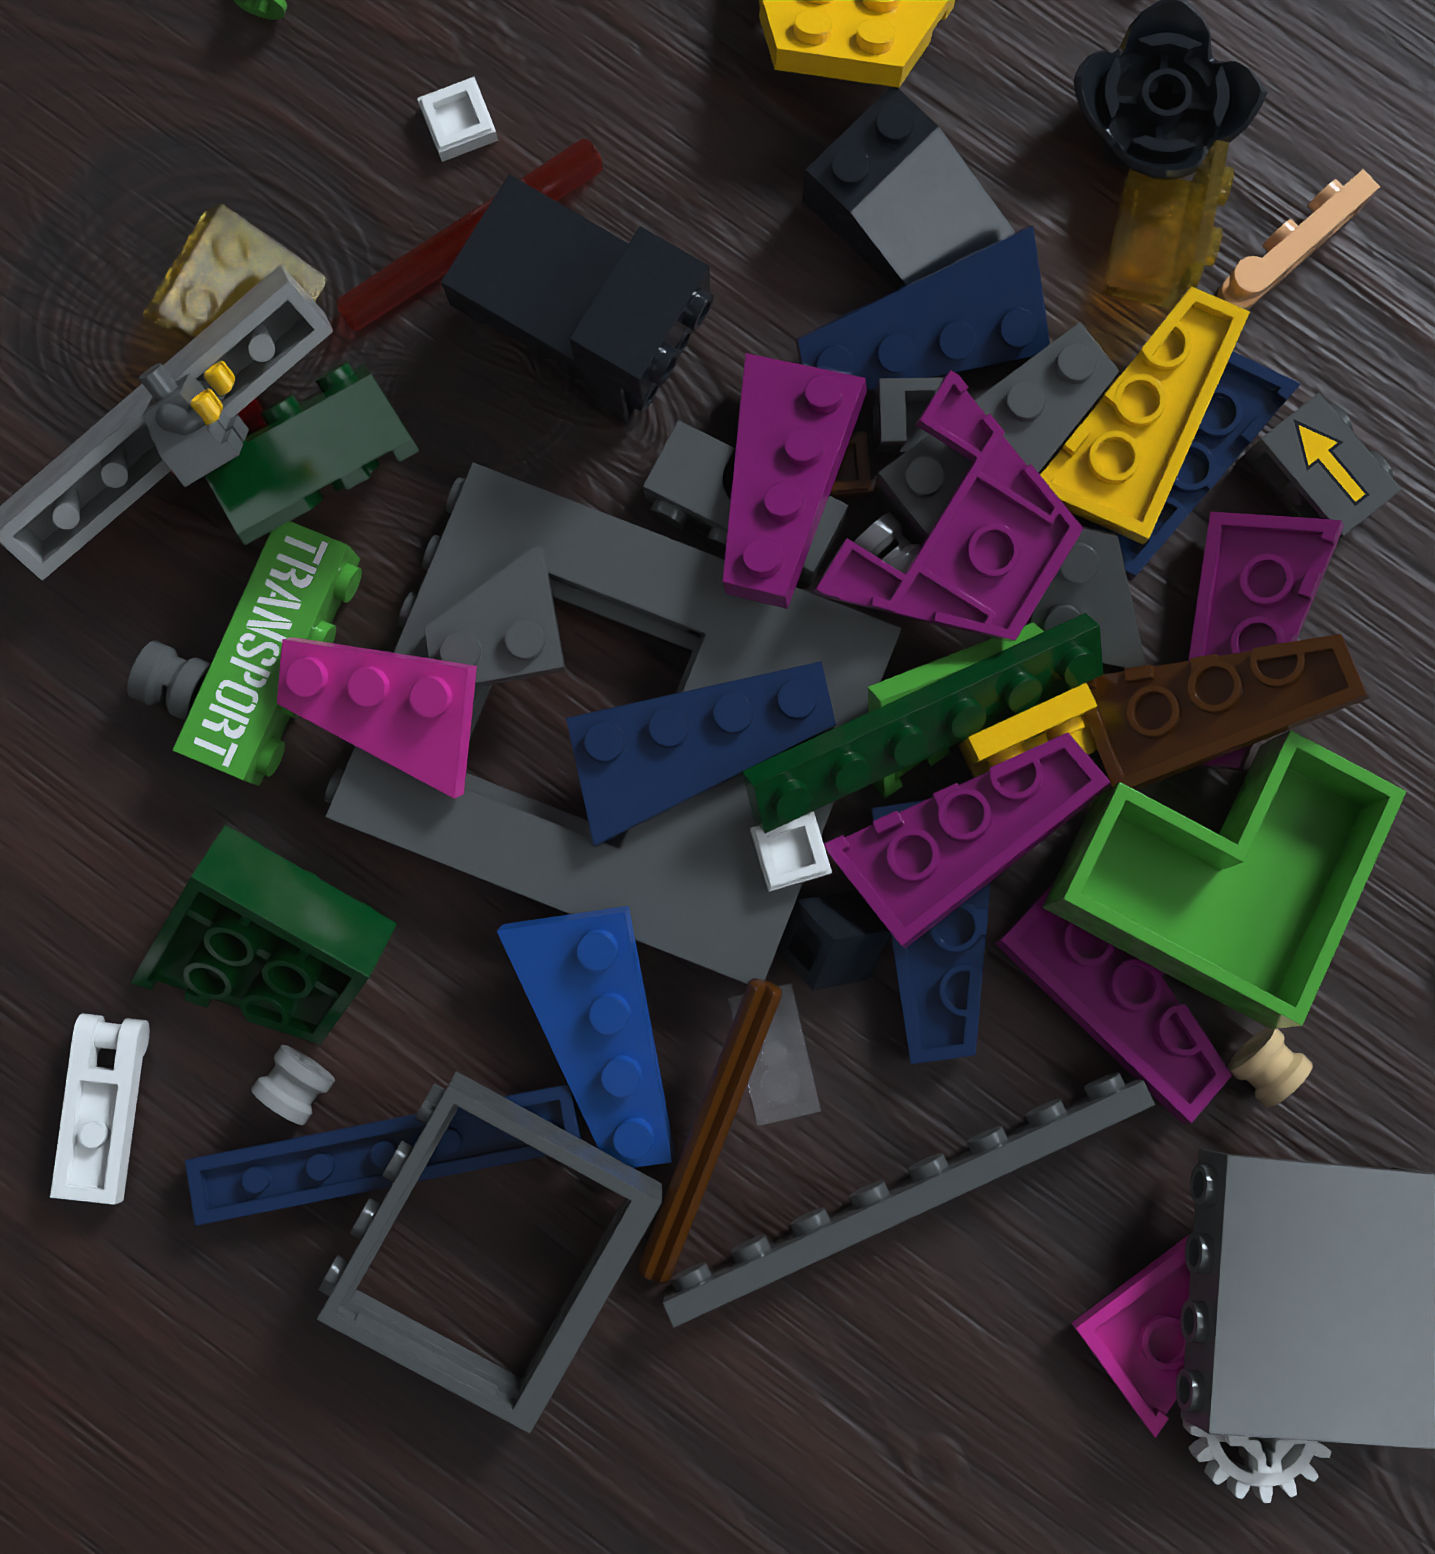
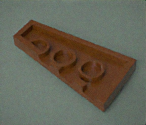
[1084,634,1369,790]

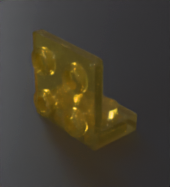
[1102,140,1234,309]
[143,204,327,338]

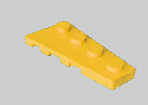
[1040,286,1250,545]

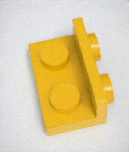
[958,683,1097,779]

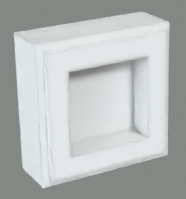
[417,77,498,162]
[750,811,832,892]

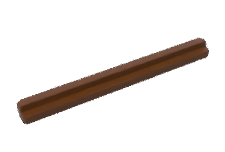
[637,978,782,1284]

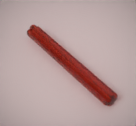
[336,139,603,331]

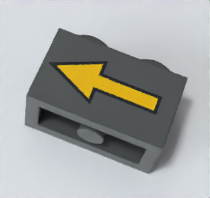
[1243,392,1402,539]

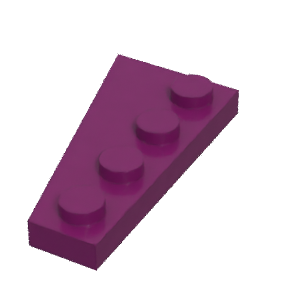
[723,353,867,609]
[1188,512,1344,771]
[824,732,1111,949]
[994,876,1232,1124]

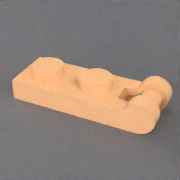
[1217,169,1380,310]

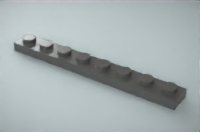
[663,1072,1155,1328]

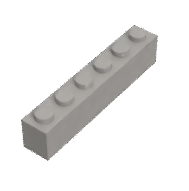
[0,264,333,581]

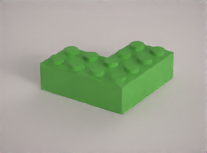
[1042,730,1407,1029]

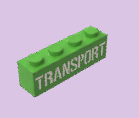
[172,521,362,786]

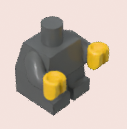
[139,361,249,487]

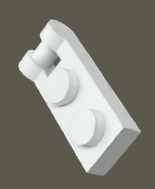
[50,1013,150,1204]

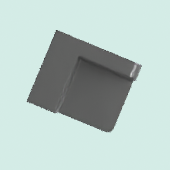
[871,378,943,455]

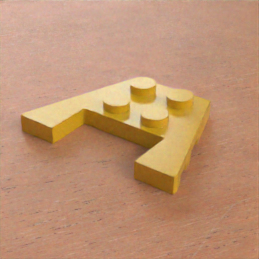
[758,0,955,88]

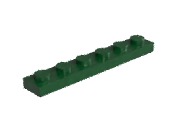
[742,612,1103,834]

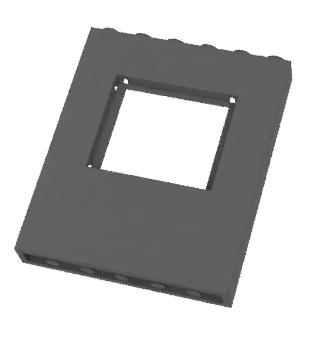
[324,462,901,984]

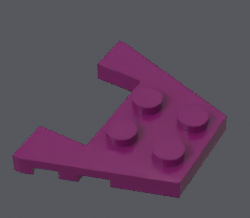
[813,370,1084,642]

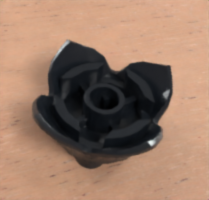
[1073,0,1268,180]

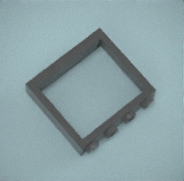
[317,1071,662,1434]

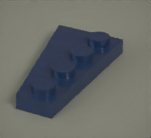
[795,226,1050,390]
[1088,351,1301,581]
[566,661,836,847]
[872,800,991,1064]

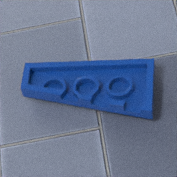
[497,906,675,1168]

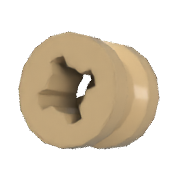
[1227,1027,1313,1108]

